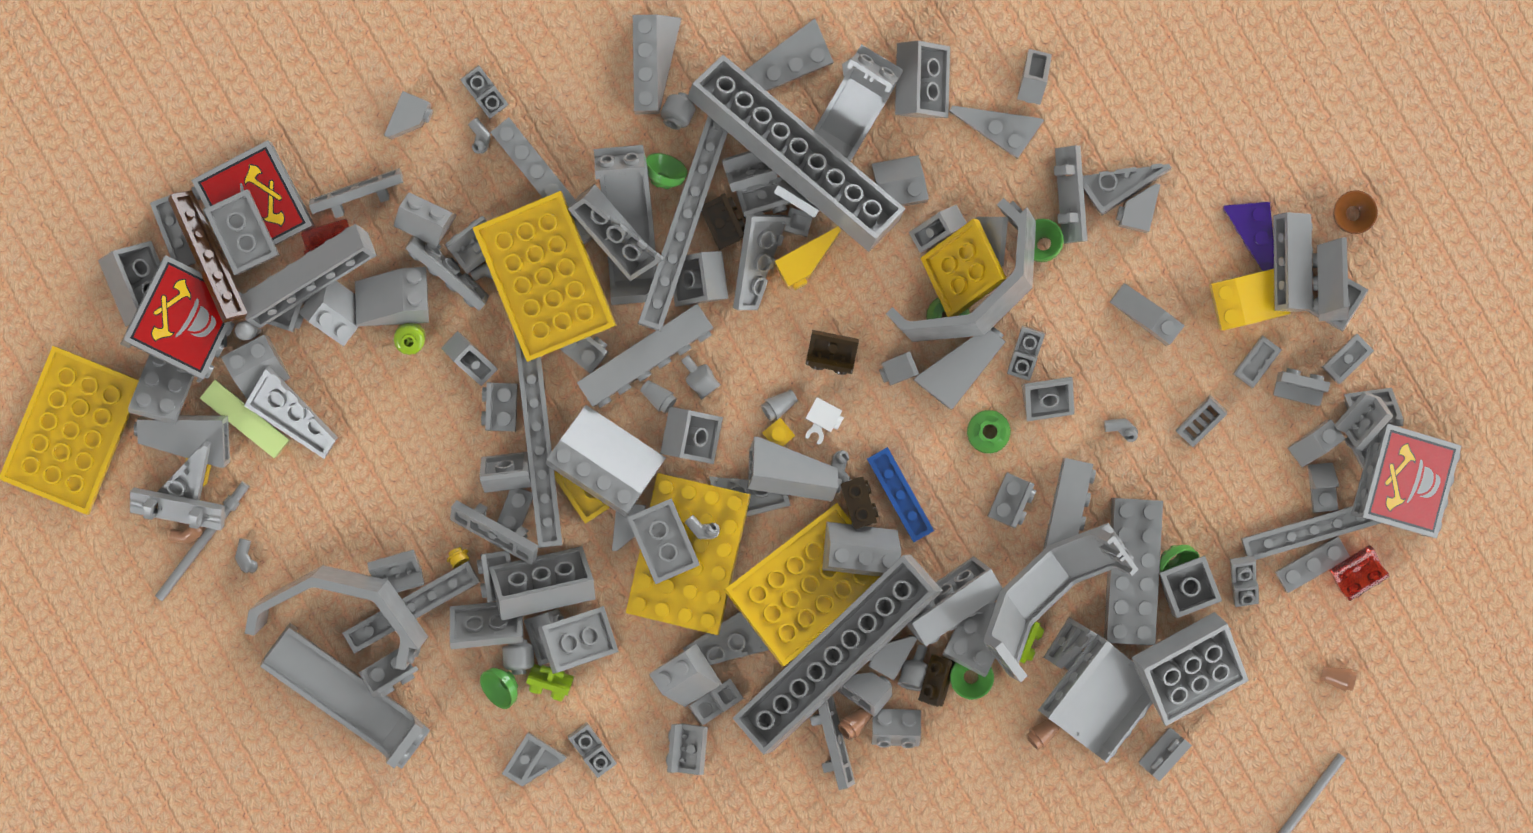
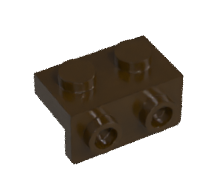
[701,193,745,250]
[806,330,859,375]
[840,477,878,529]
[918,654,956,707]

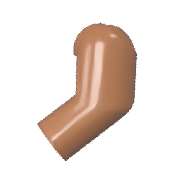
[169,527,203,544]

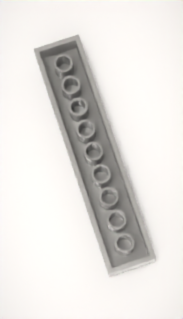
[687,55,905,252]
[733,554,943,755]

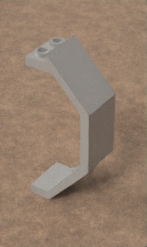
[774,44,903,218]
[594,145,657,305]
[886,198,1036,342]
[983,523,1139,682]
[245,565,428,670]

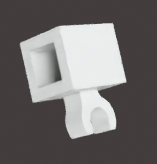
[805,397,844,445]

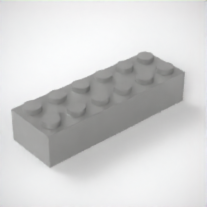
[1104,498,1163,645]

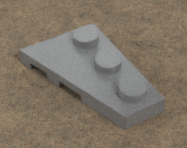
[709,476,791,517]
[683,612,769,665]

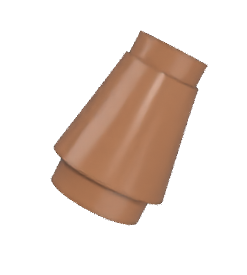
[1320,666,1357,692]
[837,708,873,740]
[1026,719,1060,750]

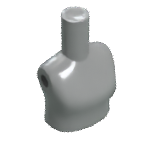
[681,355,721,400]
[898,645,928,691]

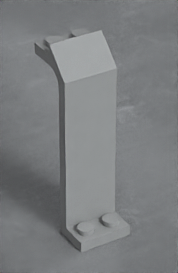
[260,623,430,769]

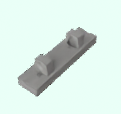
[1054,145,1088,244]
[309,168,403,218]
[130,488,225,530]
[450,500,539,565]
[810,695,855,790]

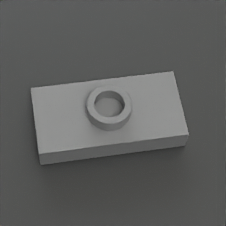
[1233,335,1282,388]

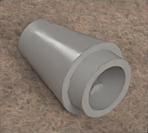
[640,380,677,413]
[761,389,798,421]

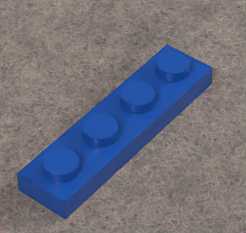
[867,447,934,543]

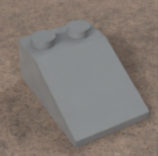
[355,267,429,327]

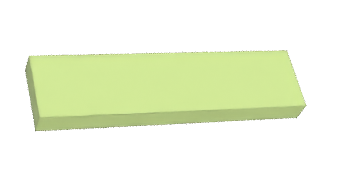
[200,380,290,458]

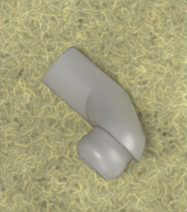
[685,515,720,539]

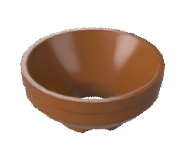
[1333,190,1378,234]

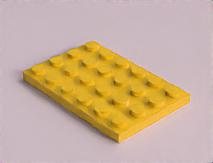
[473,191,616,362]
[0,346,139,515]
[626,473,751,635]
[724,503,880,667]

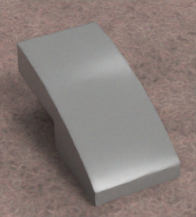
[688,679,744,726]

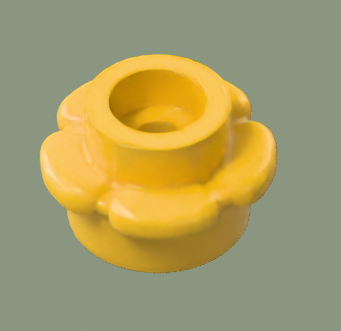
[447,547,470,568]

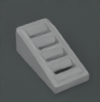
[1176,395,1227,447]

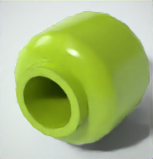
[394,323,426,355]

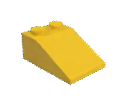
[775,226,841,290]
[1209,269,1290,331]

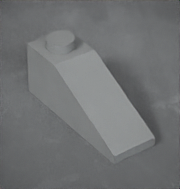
[1110,283,1185,346]

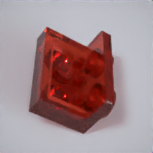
[301,219,350,255]
[1329,545,1390,601]

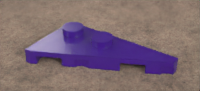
[1223,202,1274,271]

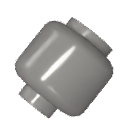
[660,92,696,130]
[502,639,534,675]

